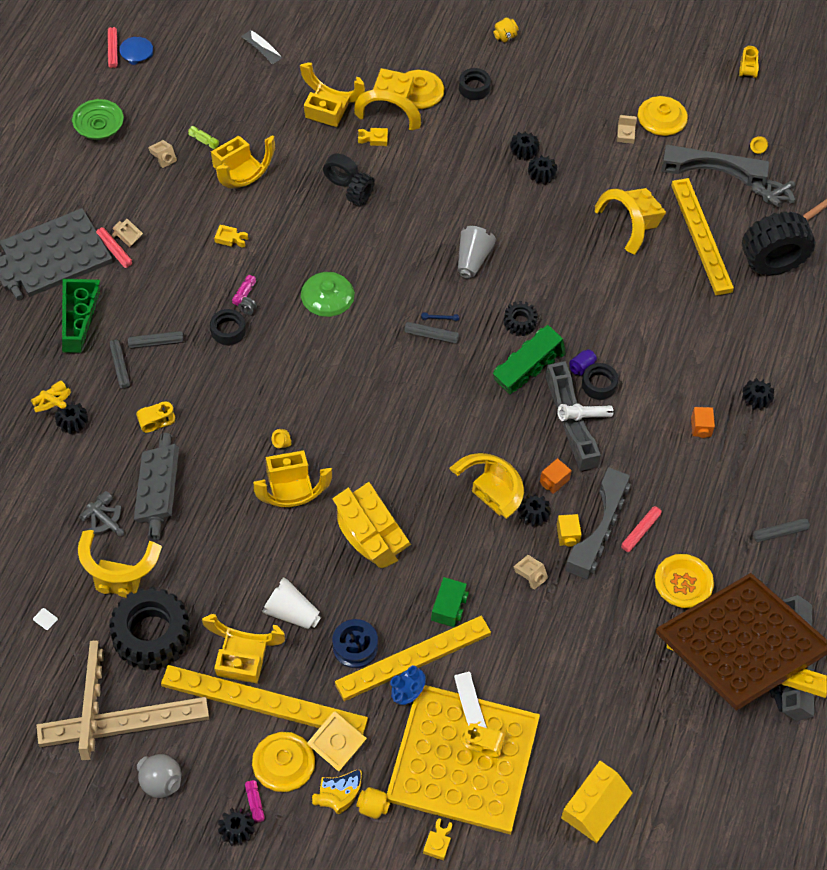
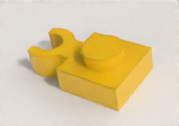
[358,128,388,146]
[214,225,248,247]
[423,819,452,861]

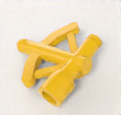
[31,381,71,412]

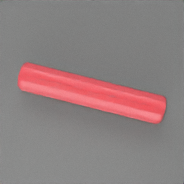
[108,27,118,68]
[96,227,132,268]
[621,506,662,552]

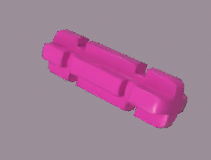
[232,275,256,306]
[245,780,265,823]

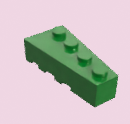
[62,279,100,353]
[493,325,566,395]

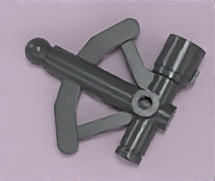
[751,180,795,207]
[79,491,124,536]

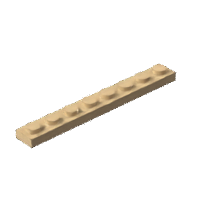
[37,697,209,747]

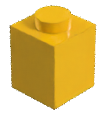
[557,514,581,547]

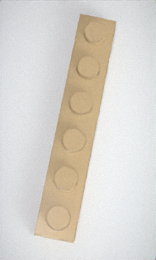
[79,641,104,760]

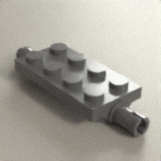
[134,433,179,541]

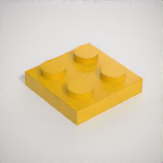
[307,711,367,772]

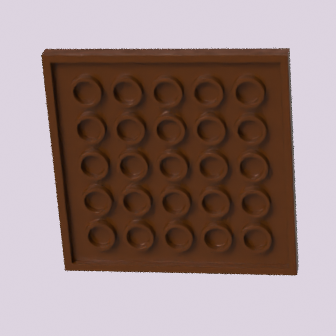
[656,573,827,711]

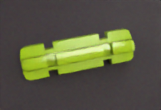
[188,126,219,149]

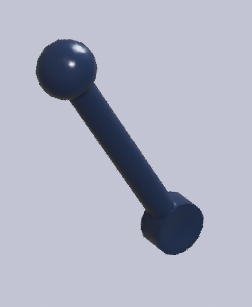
[421,312,460,321]

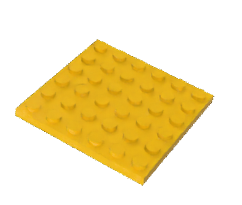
[386,685,540,835]

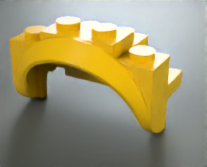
[332,482,411,568]

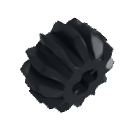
[510,131,540,161]
[528,154,557,185]
[742,378,774,410]
[55,401,88,434]
[518,493,551,527]
[218,808,255,846]

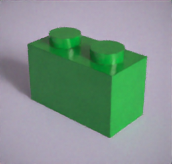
[431,577,469,627]

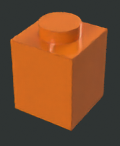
[691,407,715,438]
[540,458,572,494]

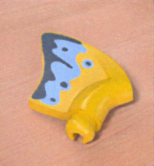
[312,770,362,814]

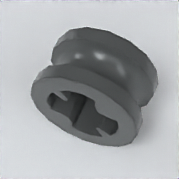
[238,297,257,315]

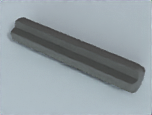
[405,322,459,343]
[128,331,183,348]
[109,339,130,389]
[753,518,810,542]

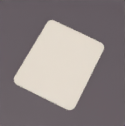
[33,608,58,630]

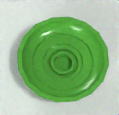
[72,99,124,140]
[301,272,355,317]

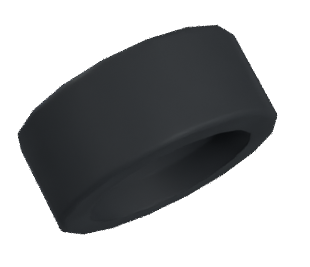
[459,68,491,100]
[323,153,358,187]
[210,309,246,345]
[582,363,619,400]

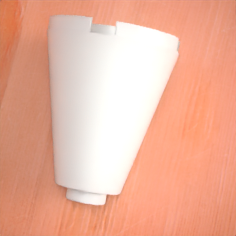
[262,577,321,629]

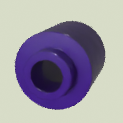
[569,349,597,375]

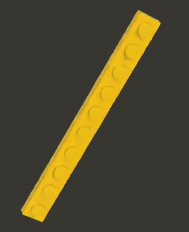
[161,665,368,735]

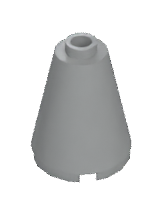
[458,226,496,278]

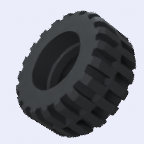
[742,211,815,275]
[109,587,191,670]

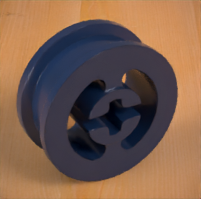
[332,619,378,668]

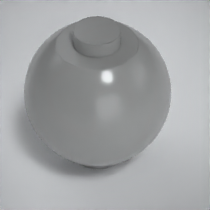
[137,754,182,798]

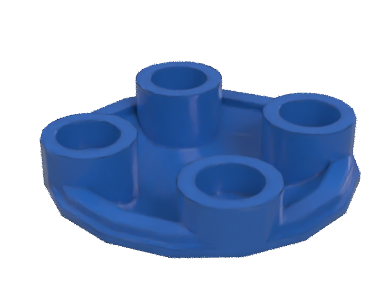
[119,37,153,65]
[390,665,425,705]

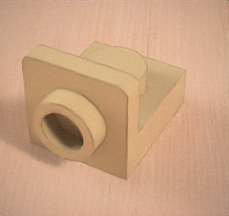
[617,115,637,144]
[148,140,177,168]
[111,219,143,247]
[514,555,548,589]

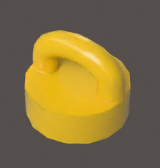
[750,136,768,154]
[271,429,292,448]

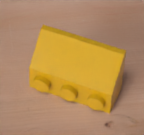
[561,761,633,843]

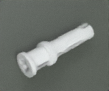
[558,404,613,421]

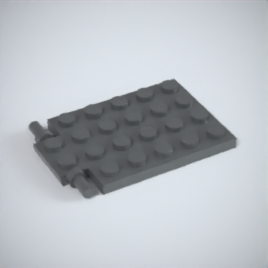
[0,208,113,300]

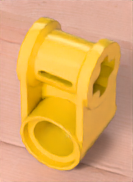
[739,46,759,78]
[136,402,175,433]
[462,724,505,757]

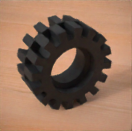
[346,171,375,206]
[504,301,538,336]

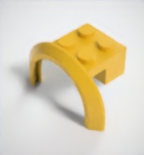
[300,63,365,127]
[354,68,421,130]
[211,135,275,188]
[595,188,666,255]
[253,450,332,507]
[449,453,524,519]
[78,530,162,598]
[202,614,285,684]

